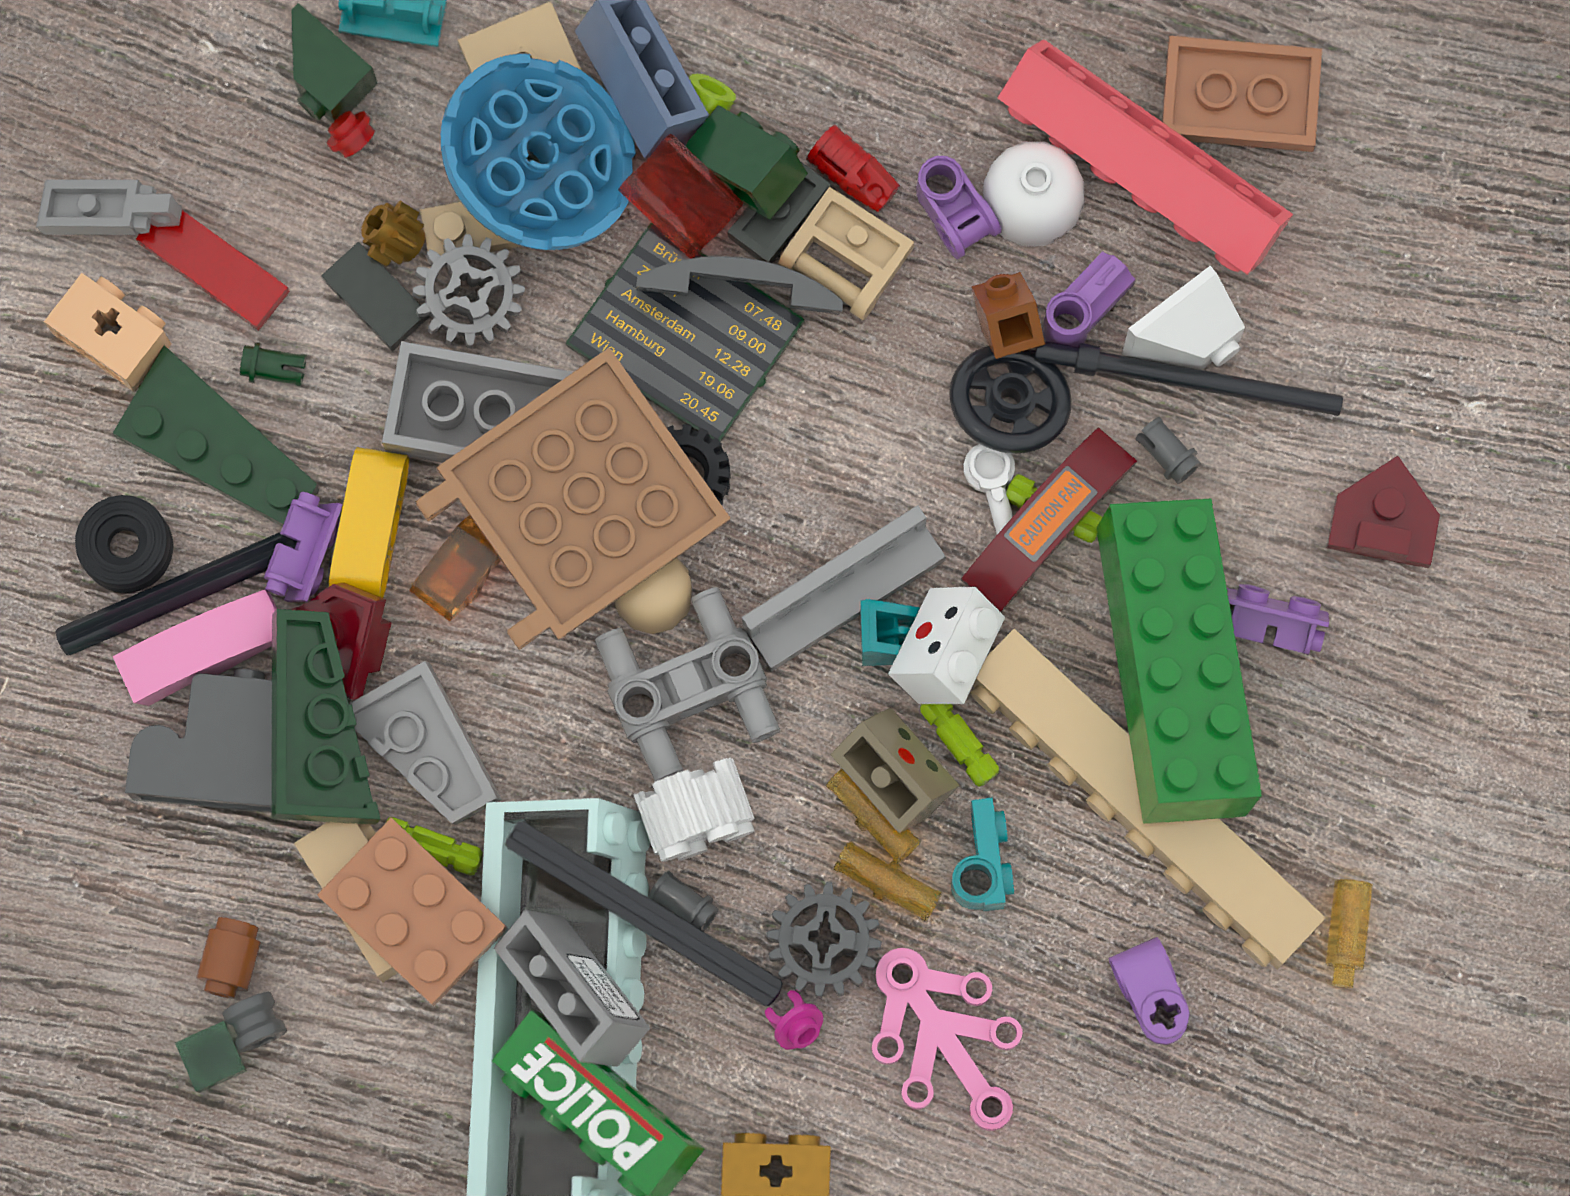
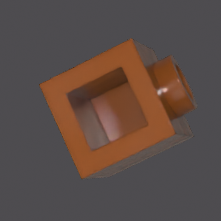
[971,272,1045,359]

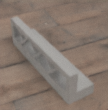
[742,505,946,672]

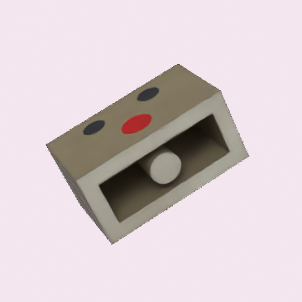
[830,707,960,834]

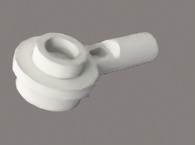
[963,444,1015,534]

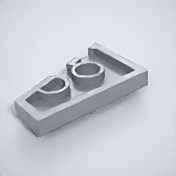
[349,661,502,825]

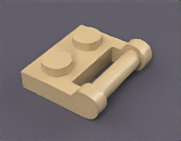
[778,187,914,320]

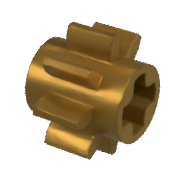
[361,201,425,267]

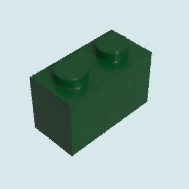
[680,105,808,220]

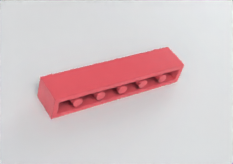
[997,39,1293,275]

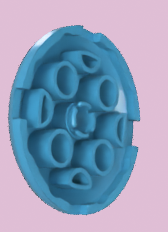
[440,54,636,250]

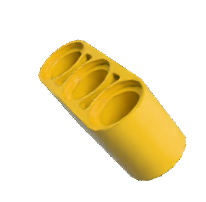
[329,447,409,598]

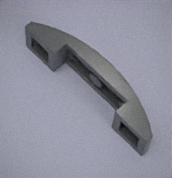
[636,256,843,315]

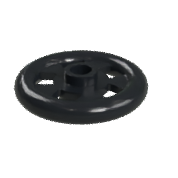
[949,346,1072,454]

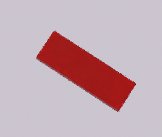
[136,210,290,331]

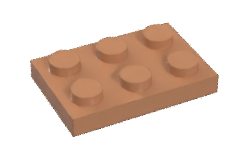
[1162,36,1322,152]
[317,818,508,1006]

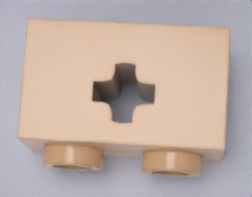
[44,273,171,392]

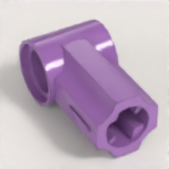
[1042,251,1135,347]

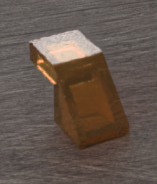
[409,515,501,622]

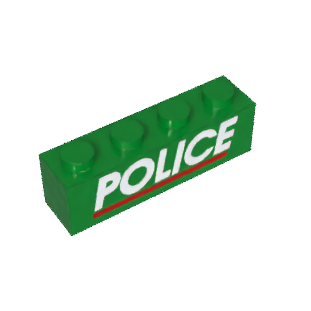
[492,1010,705,1196]

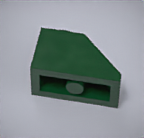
[291,3,378,123]

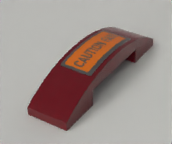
[961,427,1137,613]

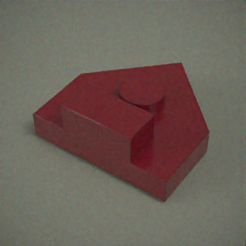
[1326,455,1440,569]
[291,583,392,700]

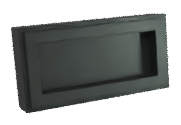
[321,241,430,351]

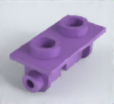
[264,492,343,602]
[1227,584,1329,655]

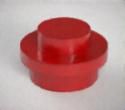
[327,111,375,158]

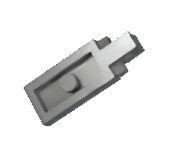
[36,179,182,235]

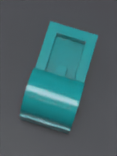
[951,797,1014,911]

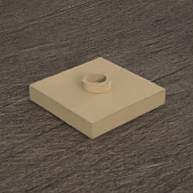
[457,1,582,73]

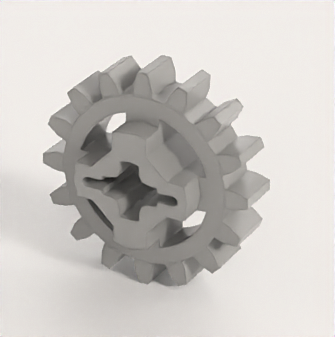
[412,234,525,348]

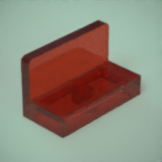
[618,134,743,259]

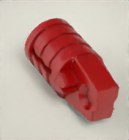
[806,125,900,212]

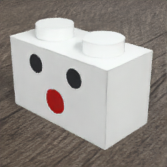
[888,587,1005,704]

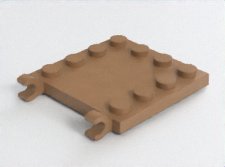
[415,348,731,650]

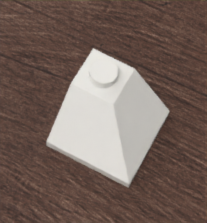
[1122,266,1245,370]

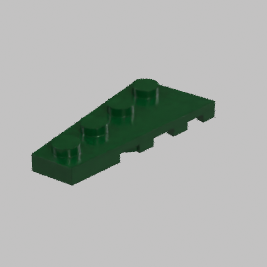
[113,345,320,527]
[271,609,381,825]

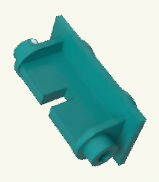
[338,0,447,47]

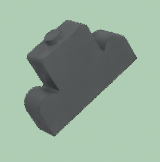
[125,669,272,813]

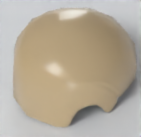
[615,558,692,634]

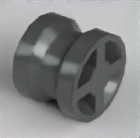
[222,991,288,1053]

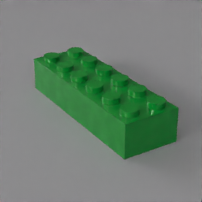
[1096,498,1262,824]

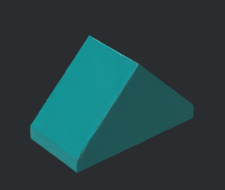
[860,599,921,666]

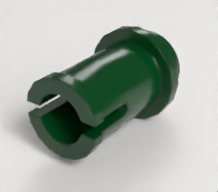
[240,342,307,387]

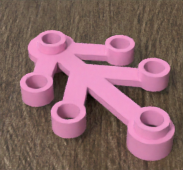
[872,948,1022,1131]

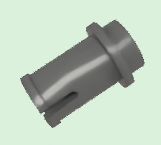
[1135,417,1201,484]
[648,871,719,931]

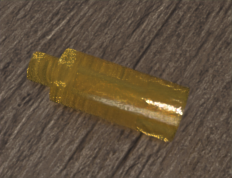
[1326,879,1373,988]

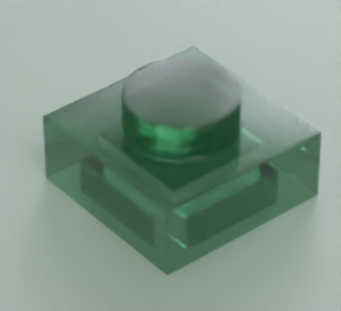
[175,1021,247,1093]

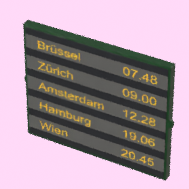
[565,220,805,442]

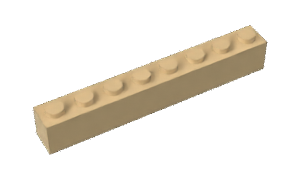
[970,629,1326,970]

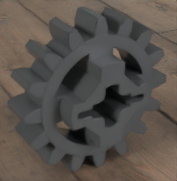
[766,882,882,999]

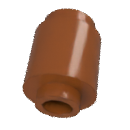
[196,917,261,999]

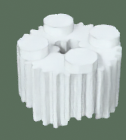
[634,758,755,862]

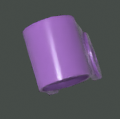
[916,156,1002,259]
[1108,937,1189,1045]

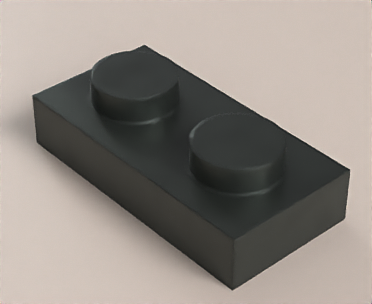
[727,162,831,263]

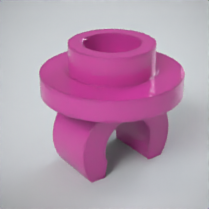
[765,990,824,1050]

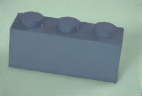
[575,0,709,158]

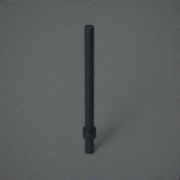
[1034,341,1343,416]

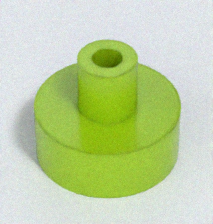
[689,74,736,127]

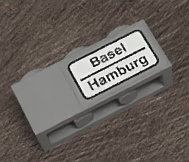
[494,910,650,1067]

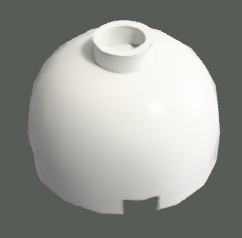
[983,142,1084,246]

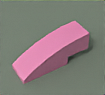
[113,590,277,706]

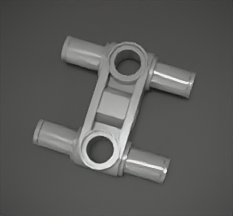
[595,587,780,782]

